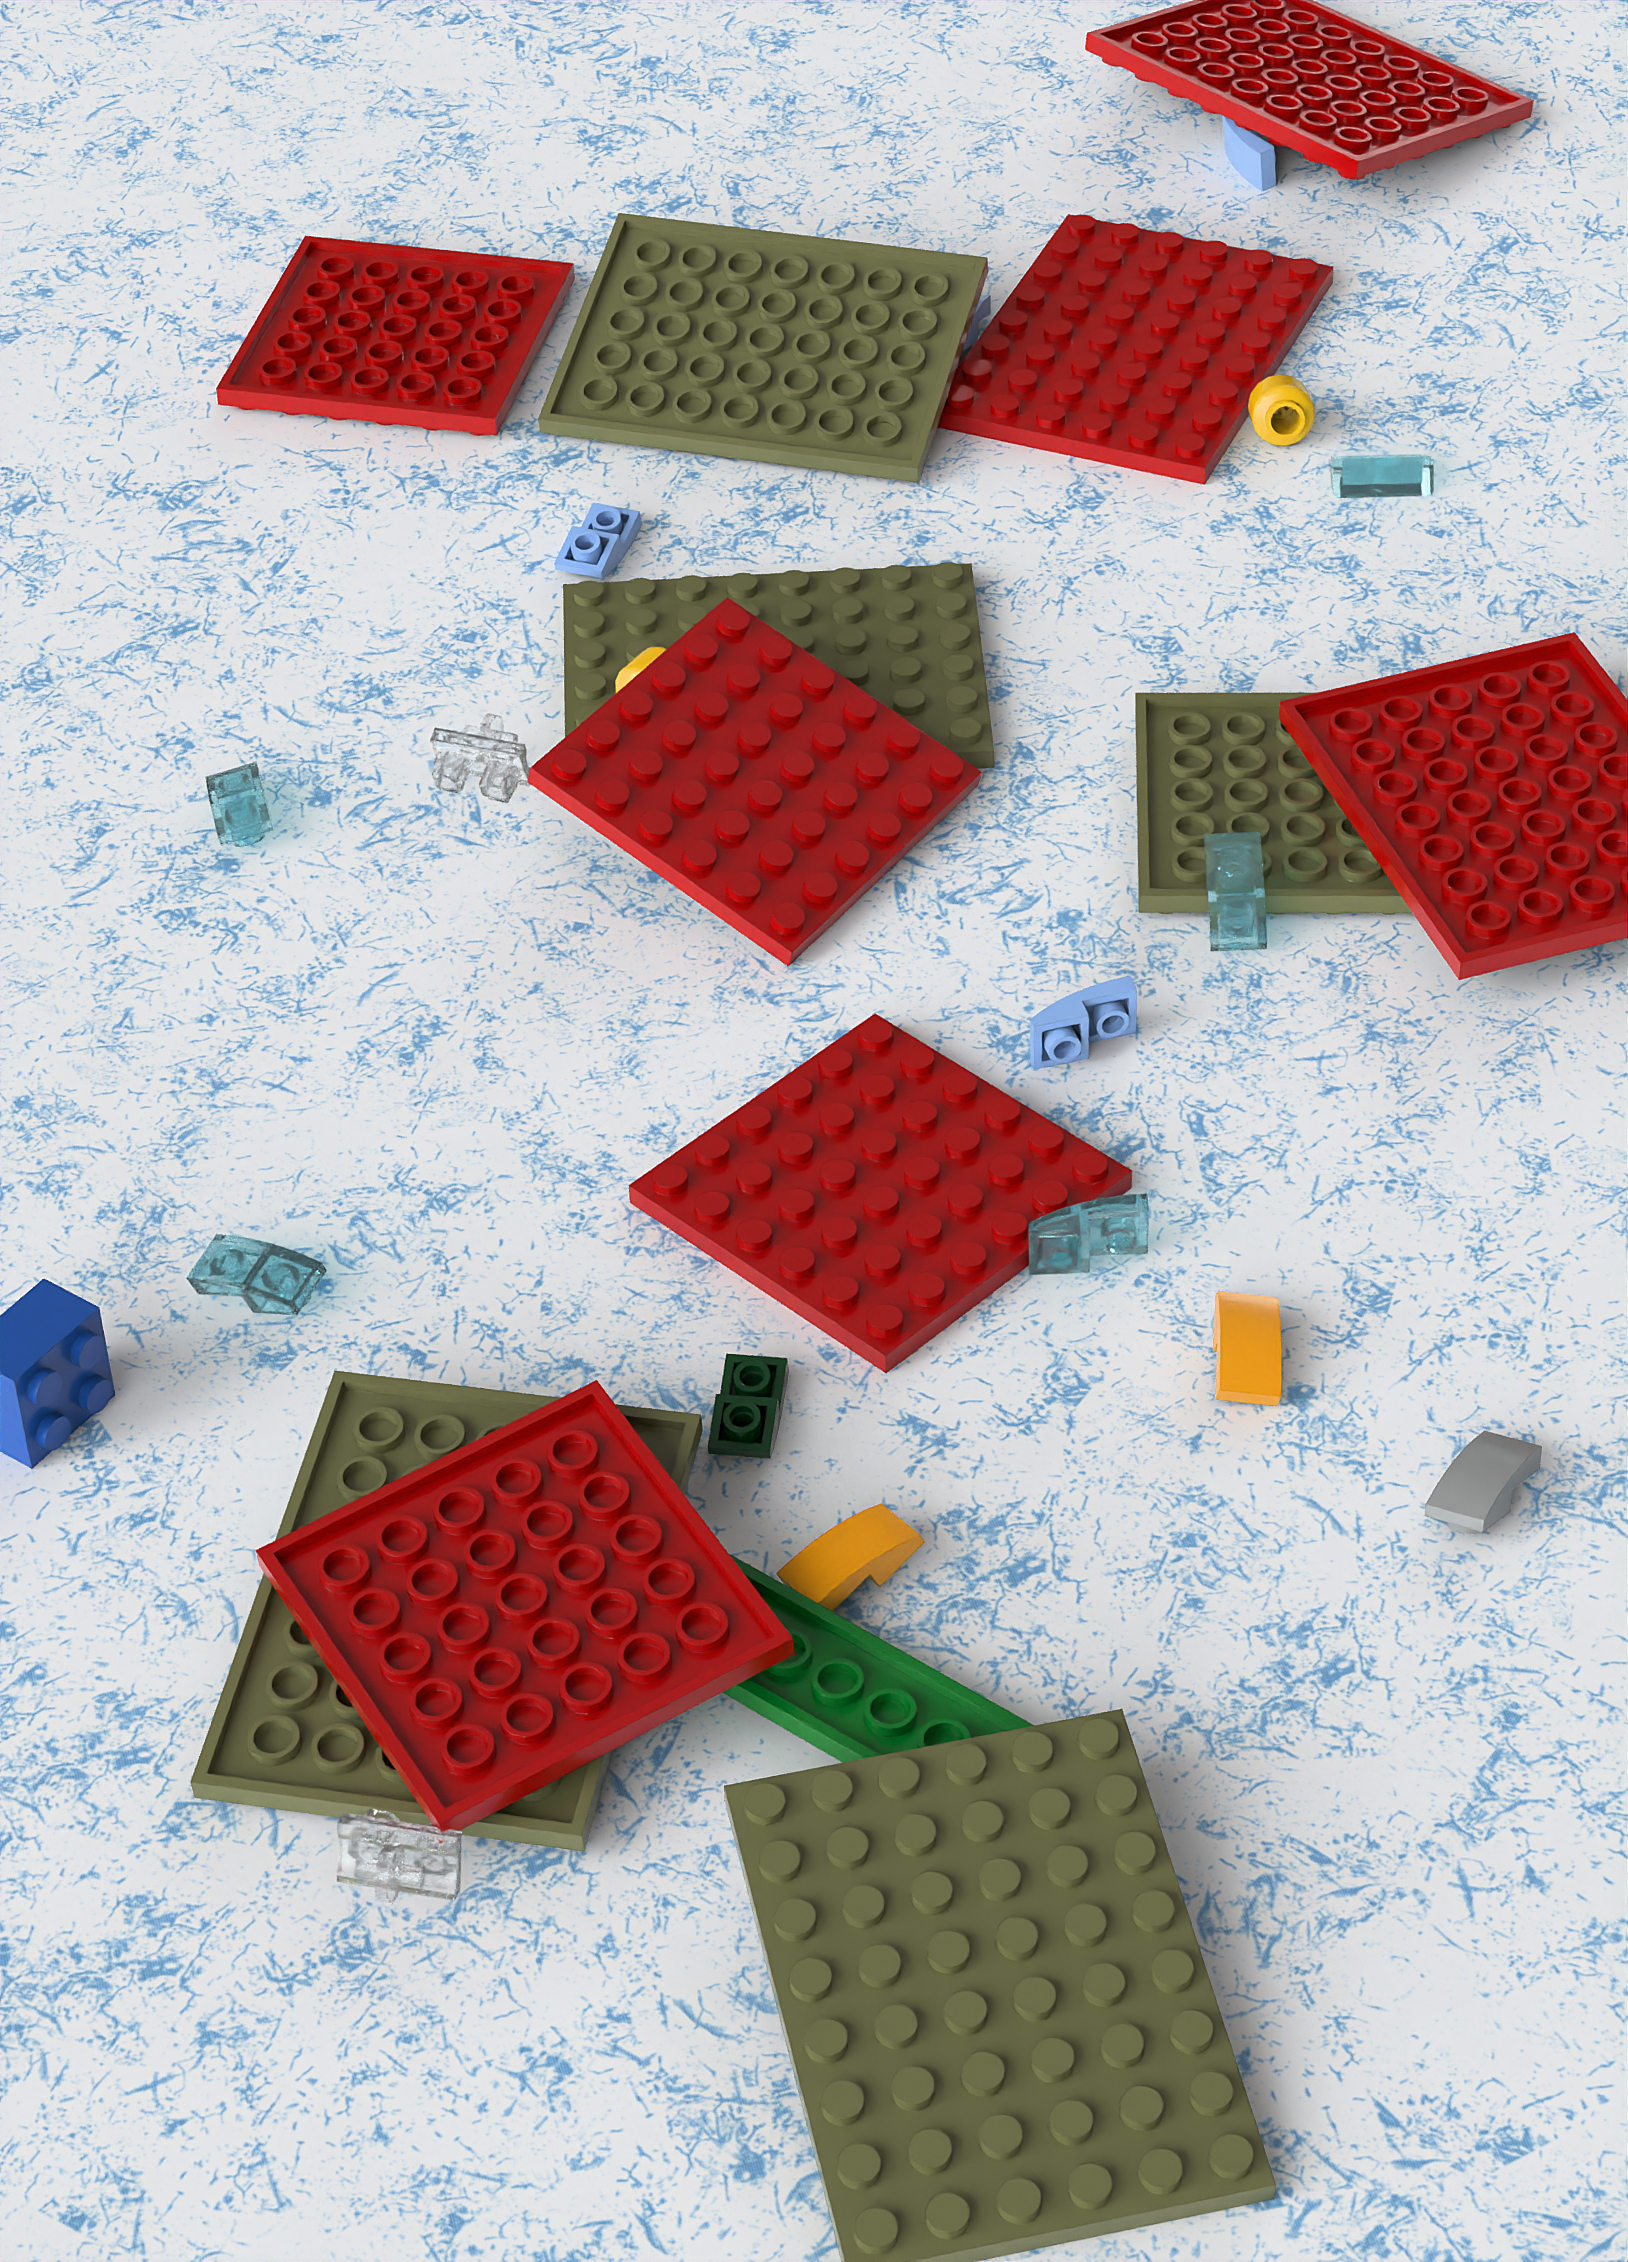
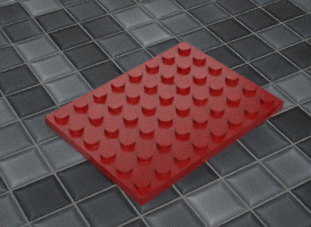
[1085,0,1534,180]
[938,214,1333,485]
[1279,632,1628,980]

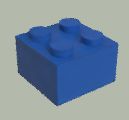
[0,1278,115,1469]

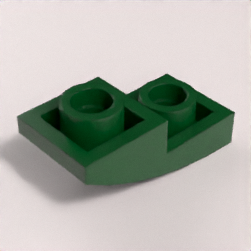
[708,1353,789,1459]

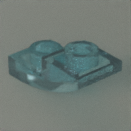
[205,761,273,847]
[1203,831,1267,952]
[1029,1193,1149,1275]
[186,1234,327,1315]

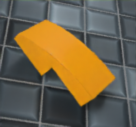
[1213,1291,1282,1406]
[776,1503,925,1612]

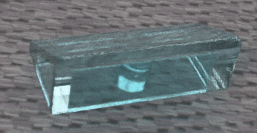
[1329,454,1434,498]

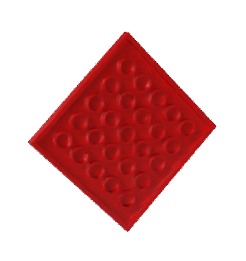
[216,236,575,436]
[527,597,982,966]
[628,1014,1132,1373]
[256,1380,795,1840]

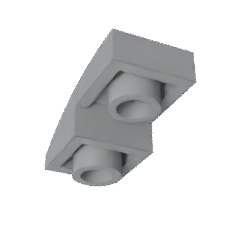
[1424,1431,1542,1534]

